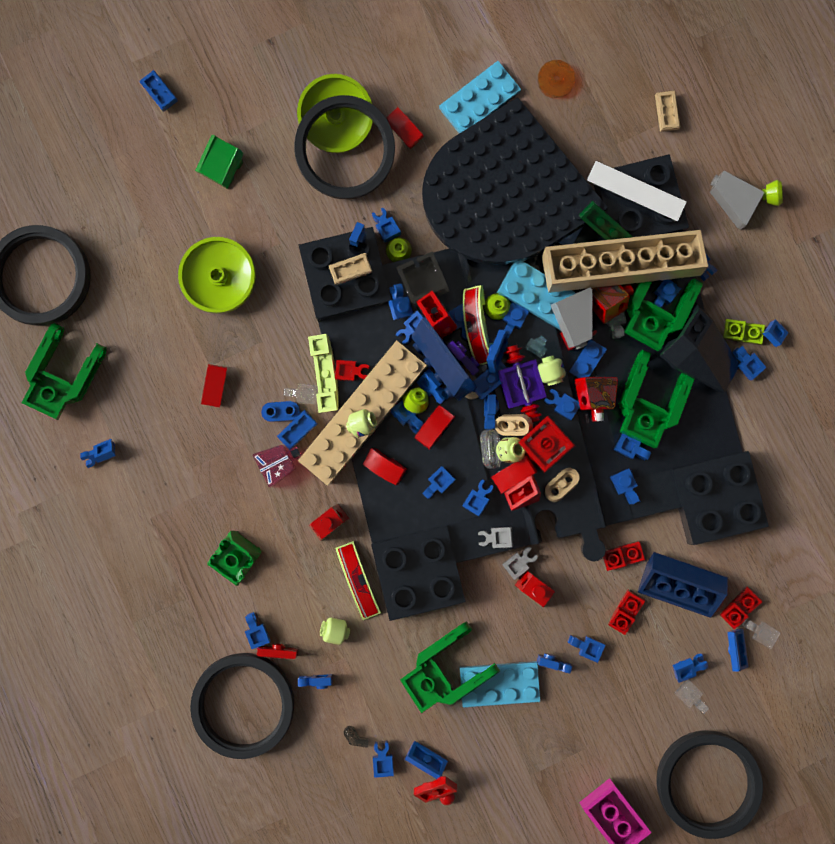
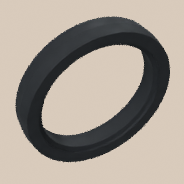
[294,95,395,199]
[0,225,91,326]
[190,653,294,759]
[656,730,763,839]

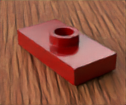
[257,644,299,659]

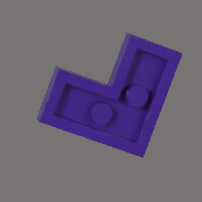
[447,341,480,376]

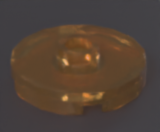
[537,60,575,98]

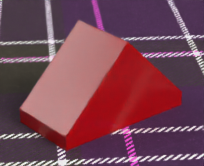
[504,475,541,511]

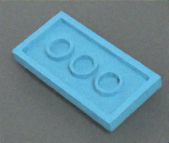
[439,61,521,133]
[497,260,576,330]
[460,661,540,707]

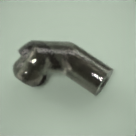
[344,726,369,748]

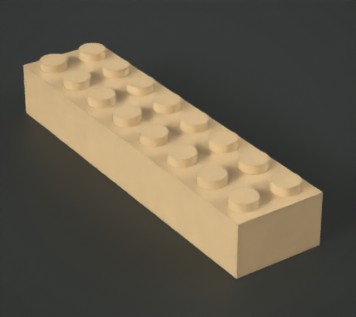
[542,230,708,293]
[298,340,428,486]

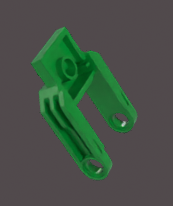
[624,278,703,351]
[21,323,107,420]
[618,350,694,448]
[400,621,500,713]

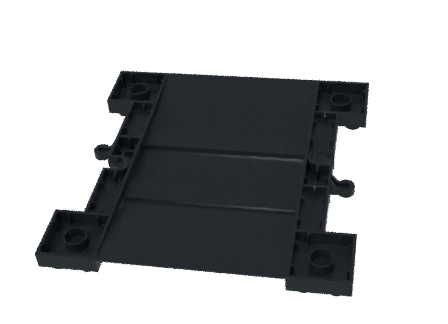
[298,154,769,621]

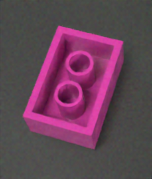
[579,778,651,844]

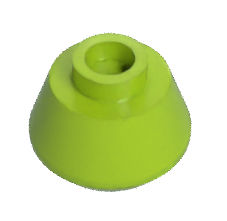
[762,180,783,206]
[386,237,412,262]
[484,293,511,320]
[403,388,429,413]

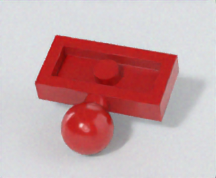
[414,776,457,806]

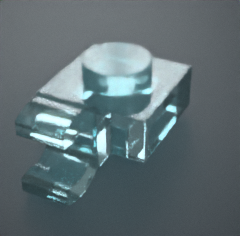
[525,336,547,358]

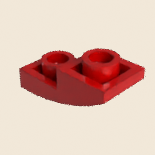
[386,107,424,149]
[201,364,227,408]
[415,405,455,450]
[363,448,407,485]
[492,456,537,494]
[603,541,645,571]
[720,586,762,630]
[608,589,645,635]

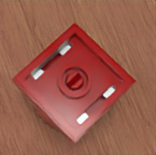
[518,416,575,472]

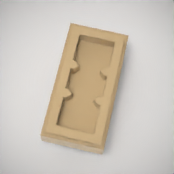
[655,91,680,132]
[329,253,372,285]

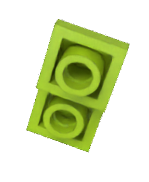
[723,319,765,345]

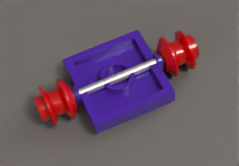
[498,345,547,422]

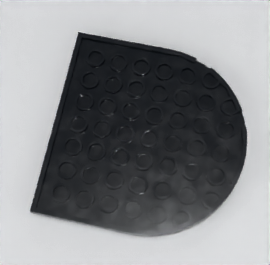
[422,97,608,265]

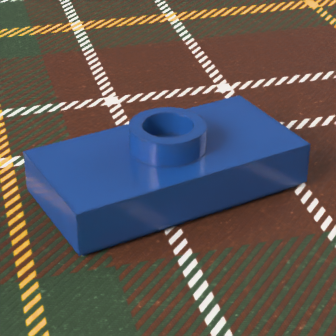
[139,70,178,112]
[487,330,509,373]
[277,410,318,450]
[727,629,748,672]

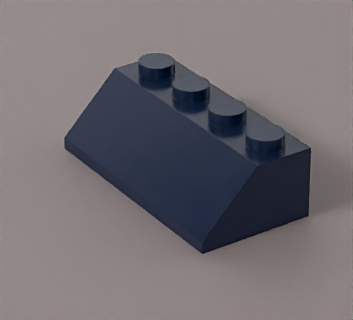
[411,317,477,401]
[638,552,728,618]

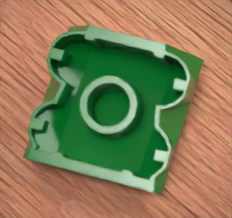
[195,135,244,189]
[207,531,261,586]

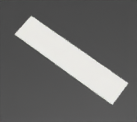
[587,161,686,221]

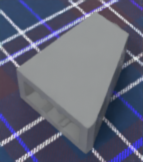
[710,171,764,230]
[550,287,592,349]

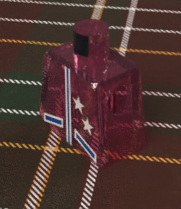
[252,445,302,487]

